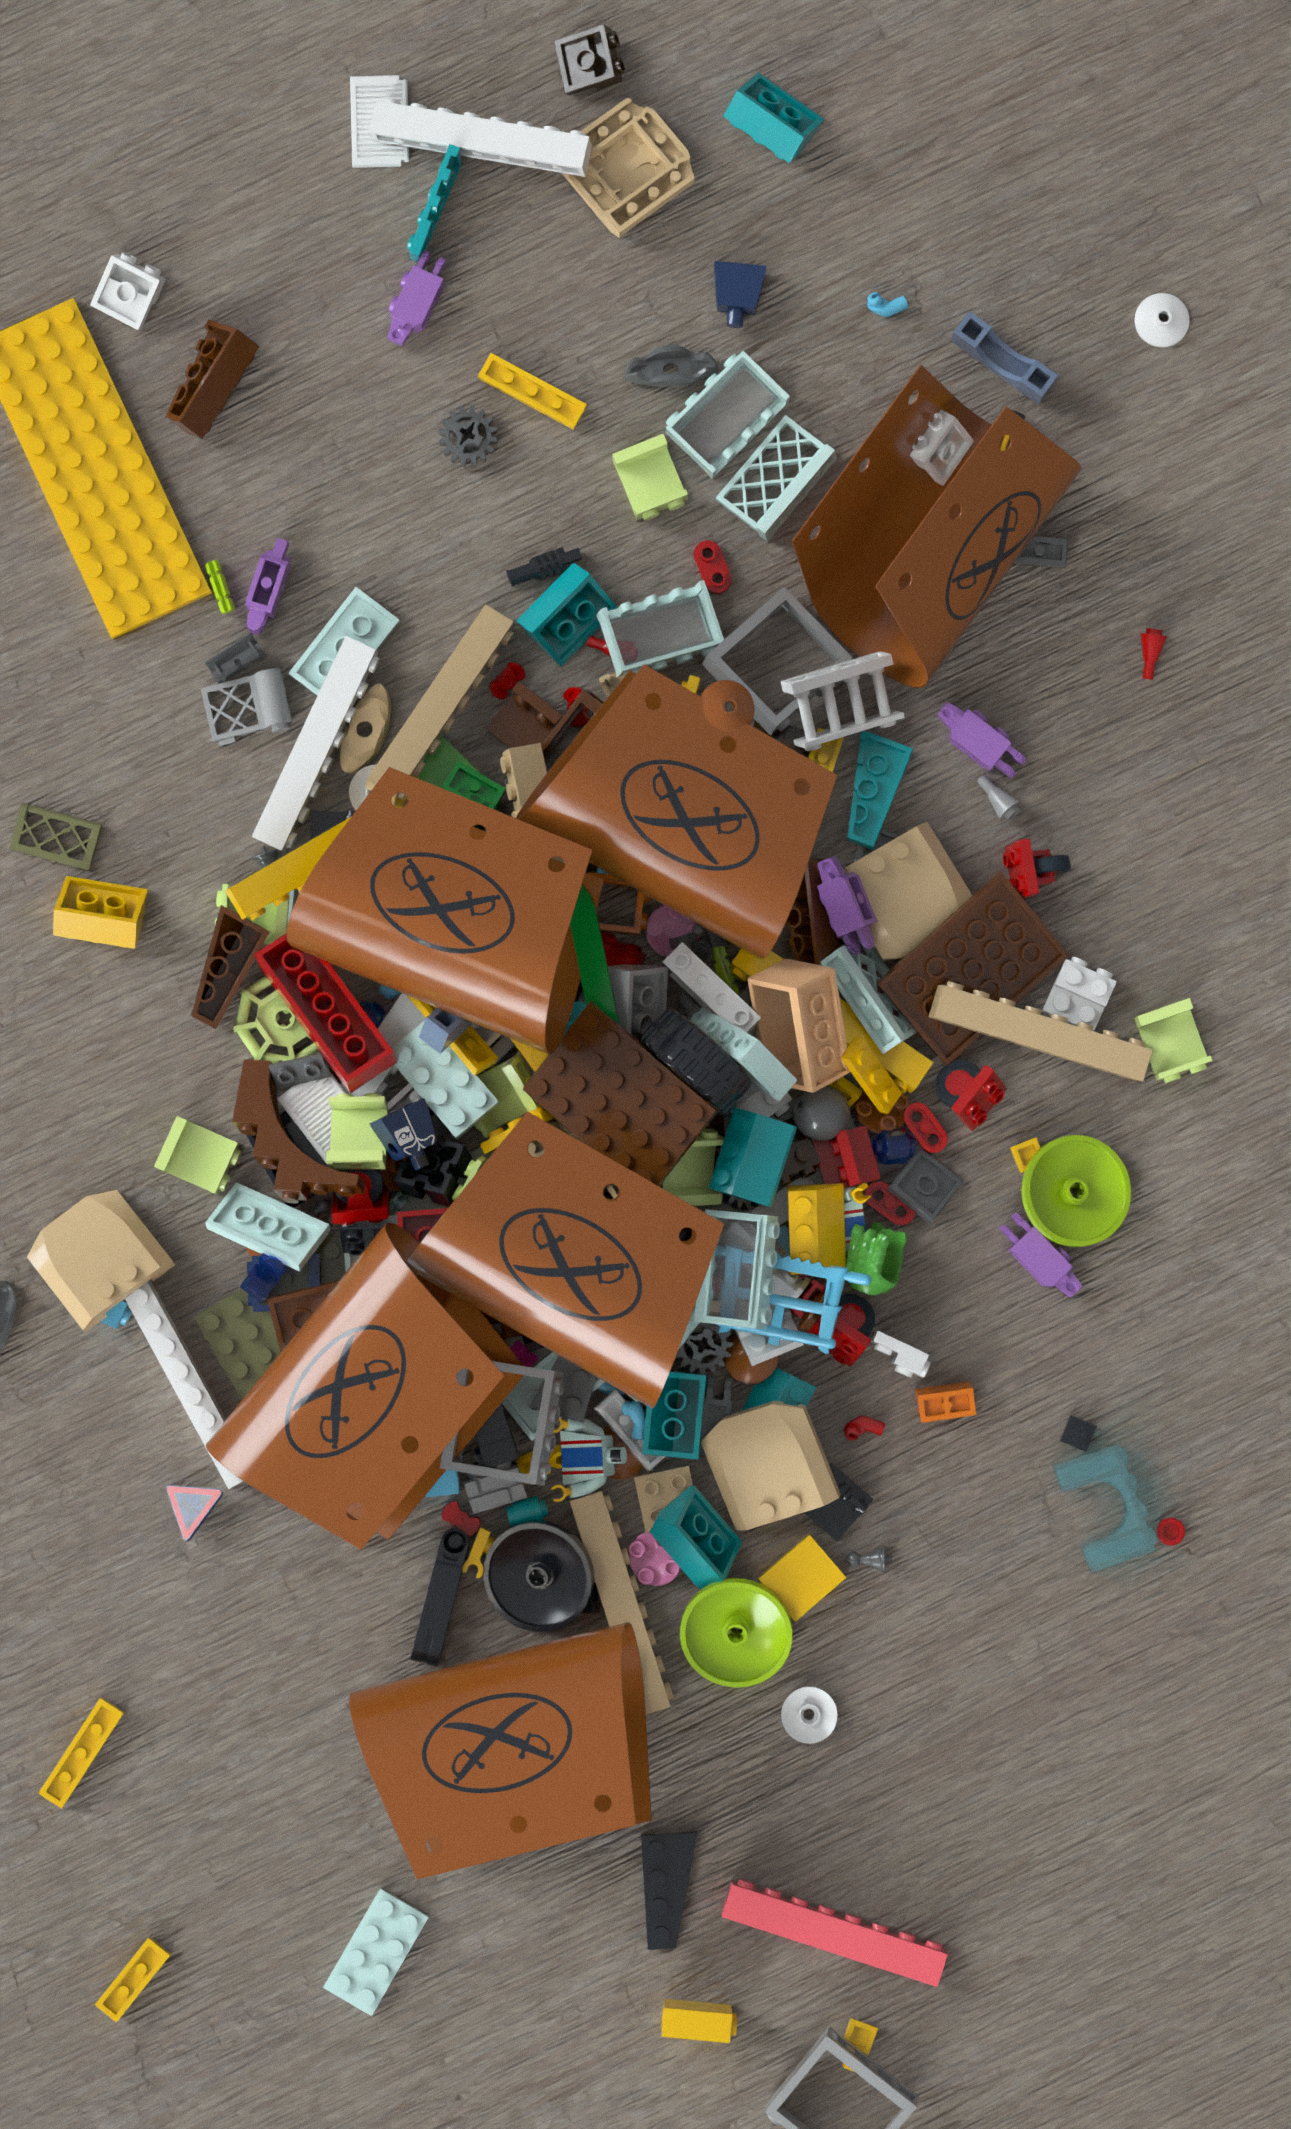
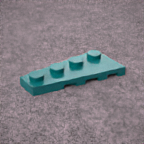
[407,144,462,262]
[847,731,913,850]

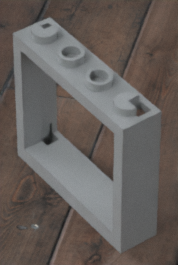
[702,587,853,736]
[440,1361,564,1486]
[765,2026,919,2129]

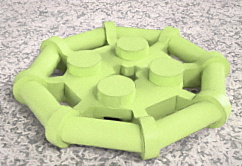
[233,976,319,1064]

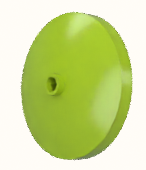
[1021,1135,1131,1247]
[680,1578,793,1688]

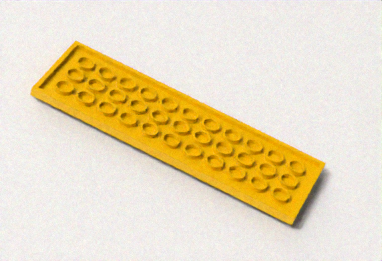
[0,298,212,639]

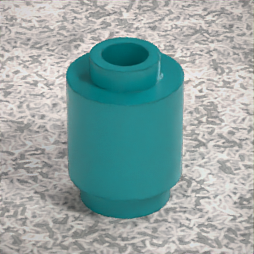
[506,1495,549,1527]

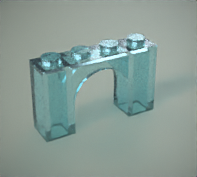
[1052,1443,1158,1573]

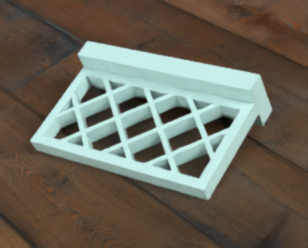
[716,415,837,542]
[820,938,917,1054]

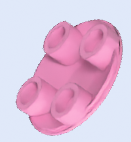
[646,905,700,957]
[629,1532,681,1586]

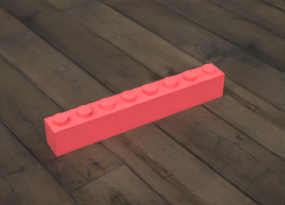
[721,1879,948,1987]

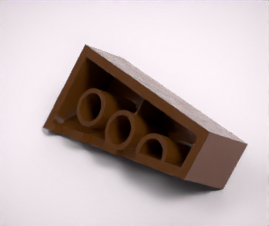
[165,319,259,439]
[785,858,840,966]
[190,905,270,1029]

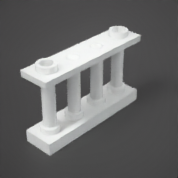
[781,651,905,751]
[663,942,762,1038]

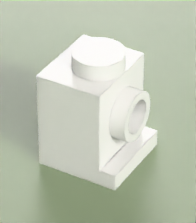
[772,1268,810,1310]

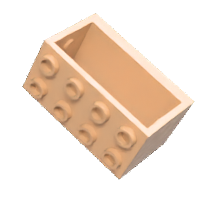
[747,959,850,1093]

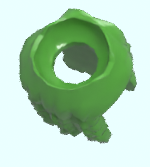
[845,1222,908,1295]

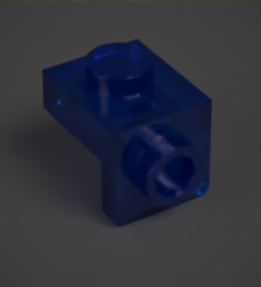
[240,1253,286,1303]

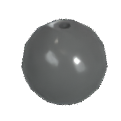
[793,1085,850,1142]

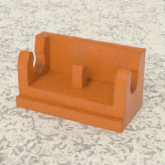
[914,1381,976,1423]

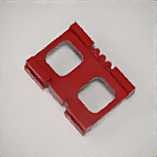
[789,1278,825,1318]

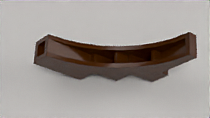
[232,1059,365,1203]

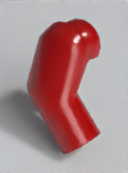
[844,1415,886,1441]

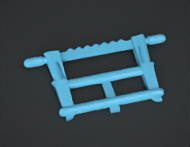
[715,1244,871,1354]

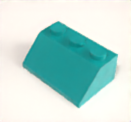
[723,72,825,163]
[516,563,618,666]
[709,1107,797,1208]
[742,1368,816,1411]
[642,1372,708,1460]
[650,1485,742,1589]

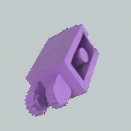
[387,250,446,346]
[245,538,291,635]
[937,702,1026,778]
[817,856,877,955]
[999,1212,1082,1298]

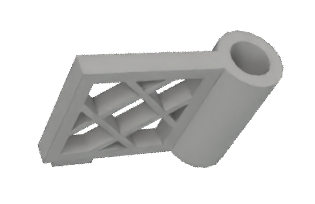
[201,668,293,746]

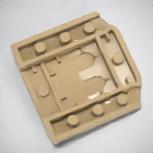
[562,98,695,237]
[844,822,972,961]
[27,1190,175,1333]
[700,1401,841,1531]

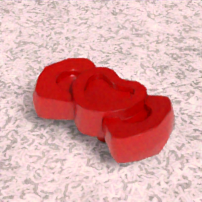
[489,662,525,699]
[563,687,590,728]
[441,1501,481,1537]

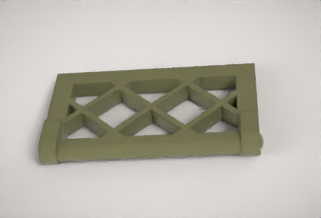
[9,802,102,871]

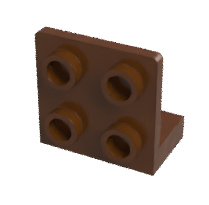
[486,681,562,748]

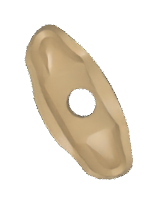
[340,684,391,774]

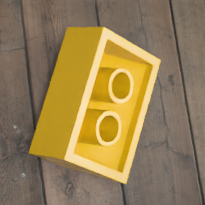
[53,876,148,949]
[787,1183,846,1274]

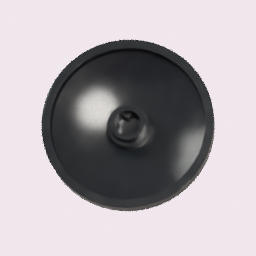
[483,1520,594,1632]

